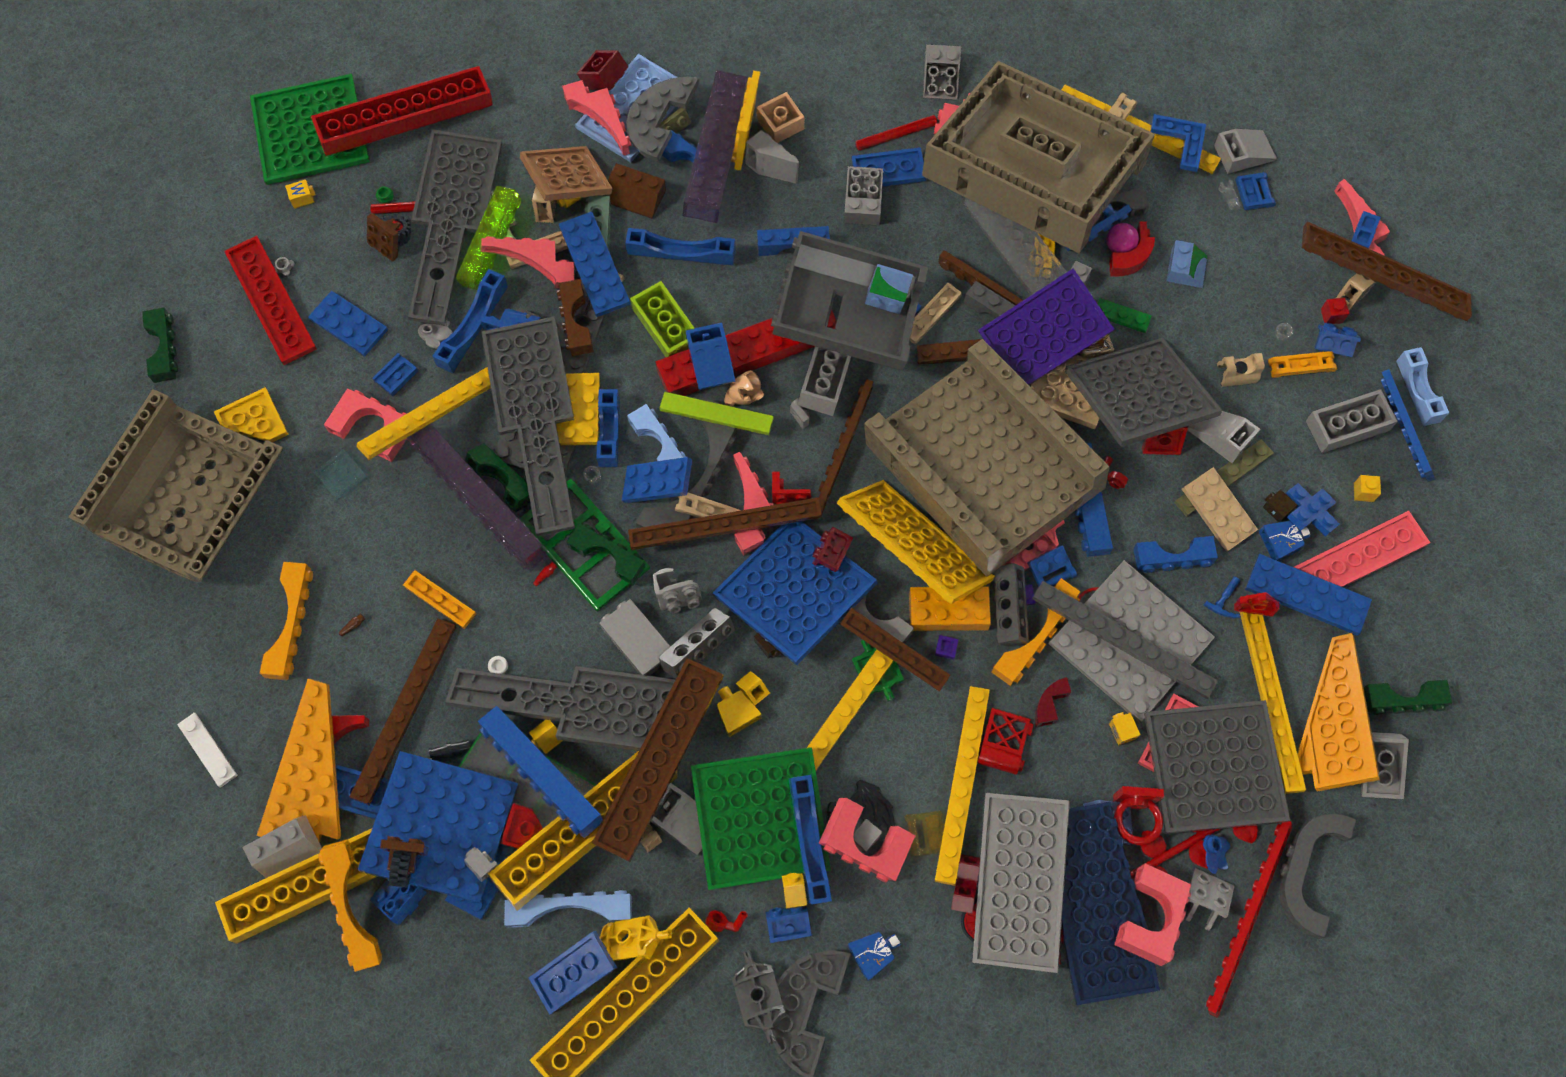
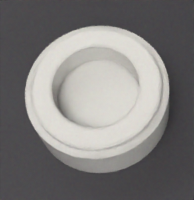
[488,656,508,674]

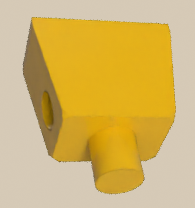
[717,686,762,737]

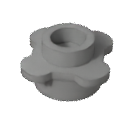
[274,257,295,276]

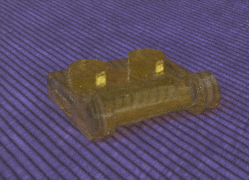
[905,811,944,857]

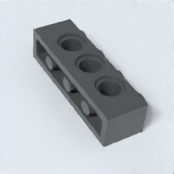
[993,563,1029,646]
[658,608,735,678]

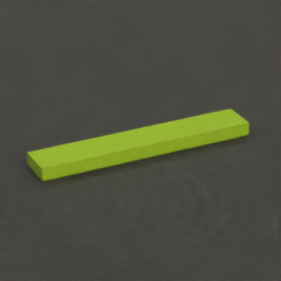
[659,392,773,435]

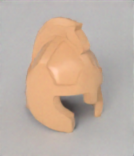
[724,370,764,406]

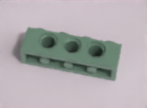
[585,196,611,250]

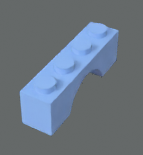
[1396,347,1449,426]
[627,404,686,461]

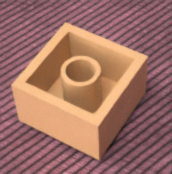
[757,92,804,143]

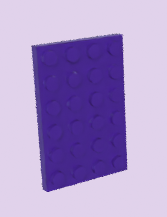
[978,268,1114,385]

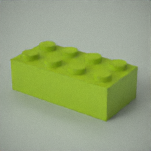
[630,281,695,357]

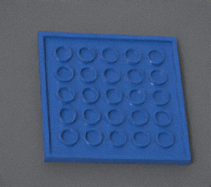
[713,521,877,665]
[358,751,518,904]

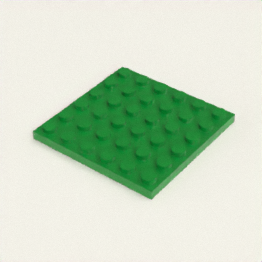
[250,74,370,185]
[691,747,831,890]

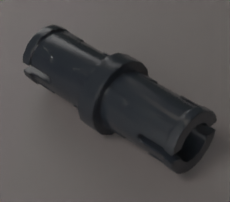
[429,739,471,760]

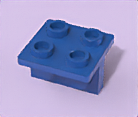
[1315,323,1361,357]

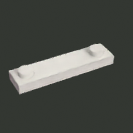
[177,713,238,788]

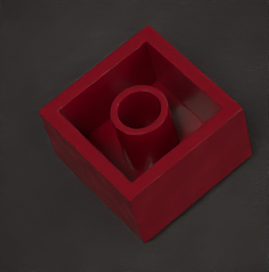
[576,50,629,91]

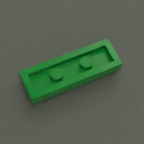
[1098,298,1152,333]

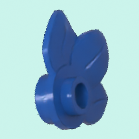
[1203,834,1231,874]

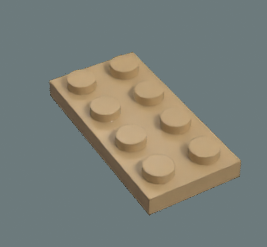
[1182,467,1258,551]

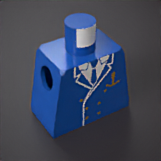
[1259,521,1310,562]
[847,932,901,982]

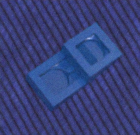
[1351,211,1381,249]

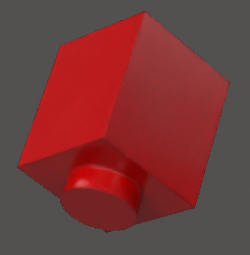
[1321,297,1349,324]

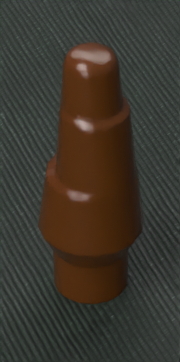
[339,613,365,636]

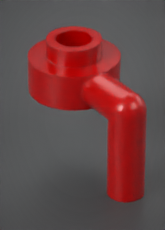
[1104,456,1128,489]
[705,910,748,932]

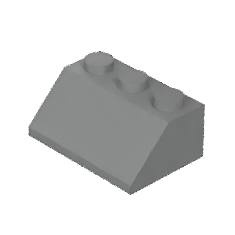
[242,815,322,878]

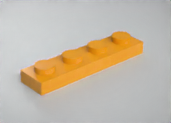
[403,570,476,629]

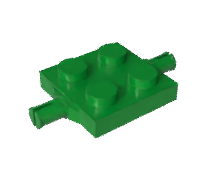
[852,640,904,702]

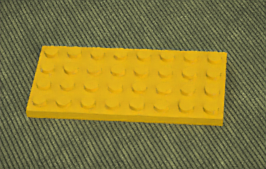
[837,480,995,604]

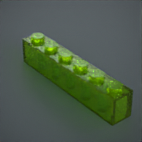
[456,186,521,290]

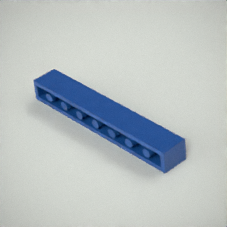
[478,706,603,838]

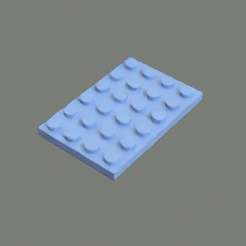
[575,54,679,163]

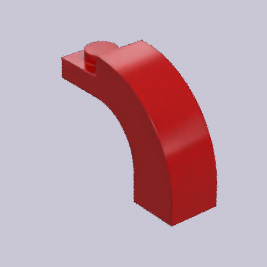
[1109,221,1155,277]

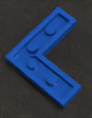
[1150,114,1206,172]

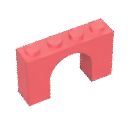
[324,388,408,462]
[819,798,916,883]
[1114,864,1191,966]

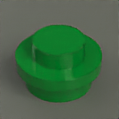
[376,186,394,204]

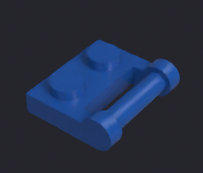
[1235,172,1276,210]
[1027,545,1077,587]

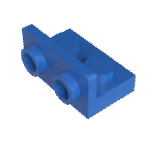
[766,906,812,943]

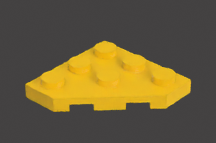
[214,387,289,442]

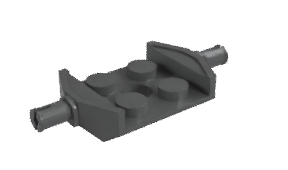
[732,950,787,1045]

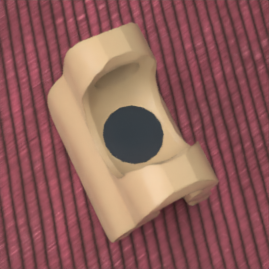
[1217,353,1265,387]

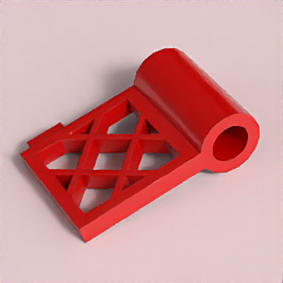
[977,708,1033,775]

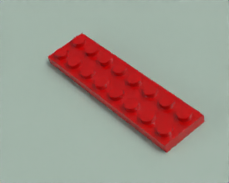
[224,236,317,365]

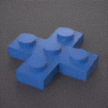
[1285,483,1340,537]

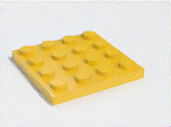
[732,70,760,170]
[556,373,600,445]

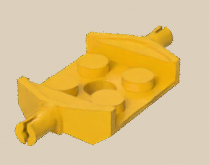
[600,916,672,961]

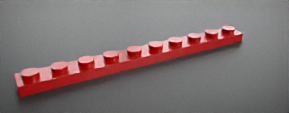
[1206,821,1292,1018]

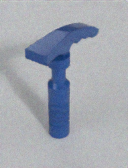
[1203,577,1240,618]

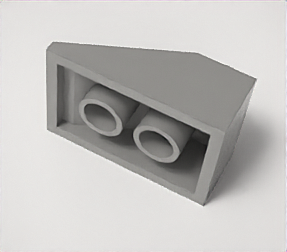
[1361,732,1409,799]

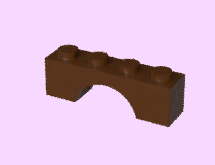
[557,279,594,356]

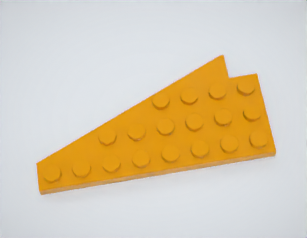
[1297,633,1380,791]
[257,679,341,843]

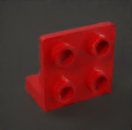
[772,472,811,505]

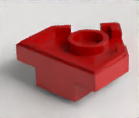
[1234,592,1280,617]
[500,803,543,849]

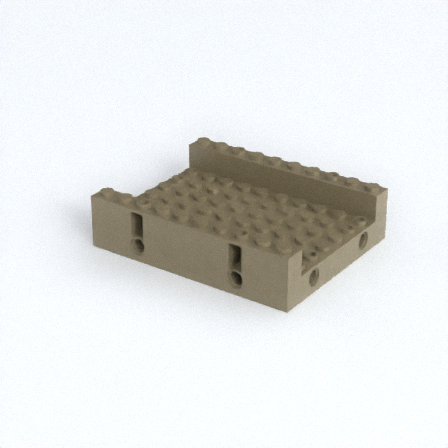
[922,61,1155,253]
[864,339,1110,577]

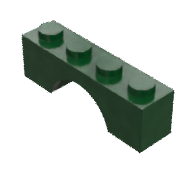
[142,307,178,383]
[464,443,530,513]
[566,523,645,586]
[1364,680,1452,715]

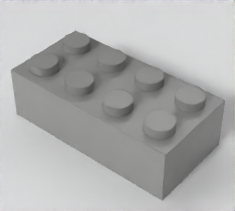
[797,346,851,416]
[1306,389,1398,453]

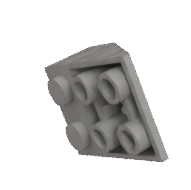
[923,45,961,100]
[1214,129,1277,174]
[745,130,799,183]
[844,166,883,225]
[1187,411,1261,463]
[651,783,702,855]

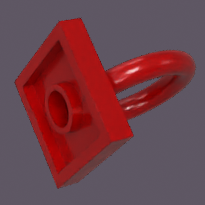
[1142,426,1188,455]
[1113,786,1164,845]

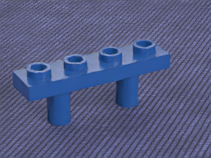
[1065,204,1132,251]

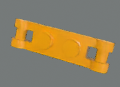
[1268,351,1337,378]

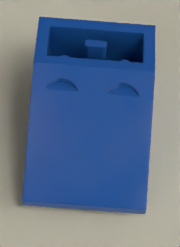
[686,323,736,390]

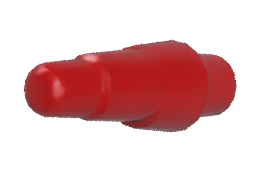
[533,562,557,586]

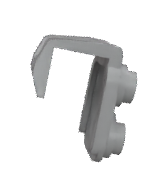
[653,568,702,613]

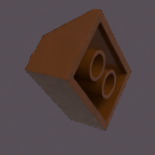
[605,163,666,219]

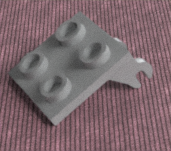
[1185,868,1234,931]

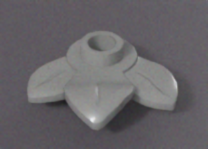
[418,320,453,349]

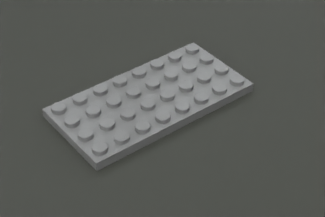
[972,793,1070,973]

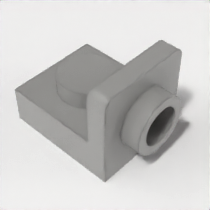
[790,398,810,429]

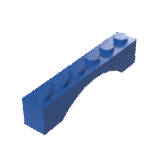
[625,228,736,265]
[432,269,508,373]
[789,775,832,904]

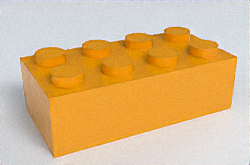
[909,587,991,631]

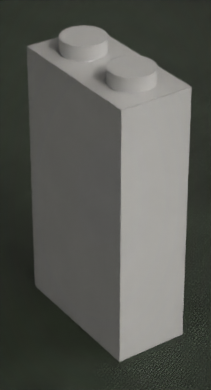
[599,599,670,676]

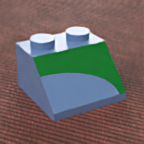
[1166,240,1207,288]
[865,264,913,314]

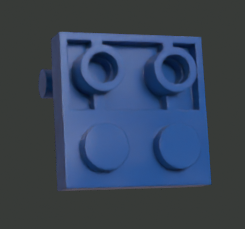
[369,879,427,925]

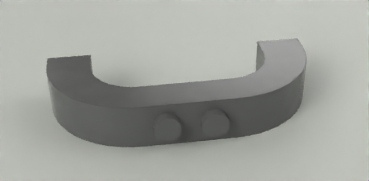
[1279,814,1356,939]

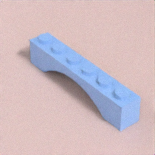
[504,890,632,928]

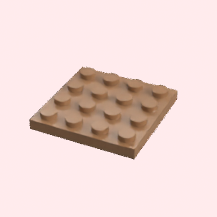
[520,146,612,201]

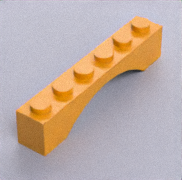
[260,562,313,680]
[992,578,1080,686]
[318,839,382,972]

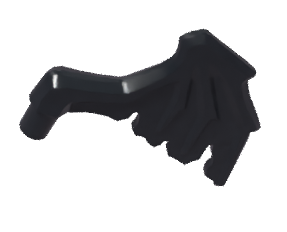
[827,780,895,830]

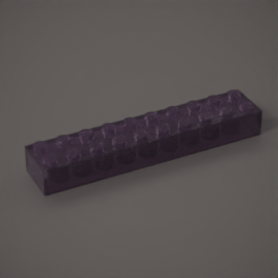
[682,70,748,223]
[406,424,548,572]

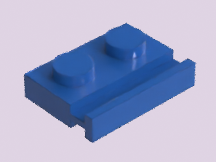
[372,353,418,397]

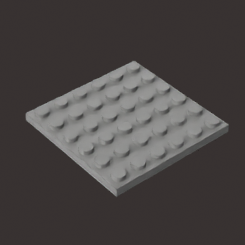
[1048,560,1215,723]

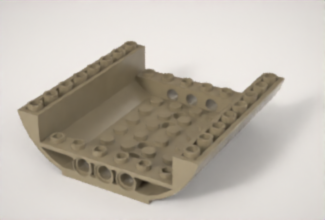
[68,389,283,582]

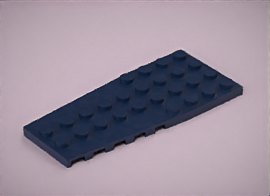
[1061,802,1160,1005]

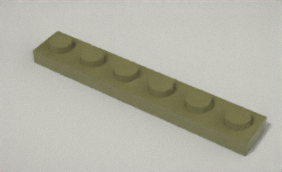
[1174,439,1273,517]

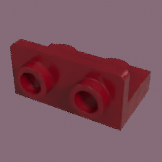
[812,527,853,572]

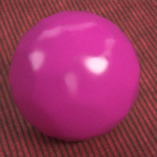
[1106,223,1139,252]

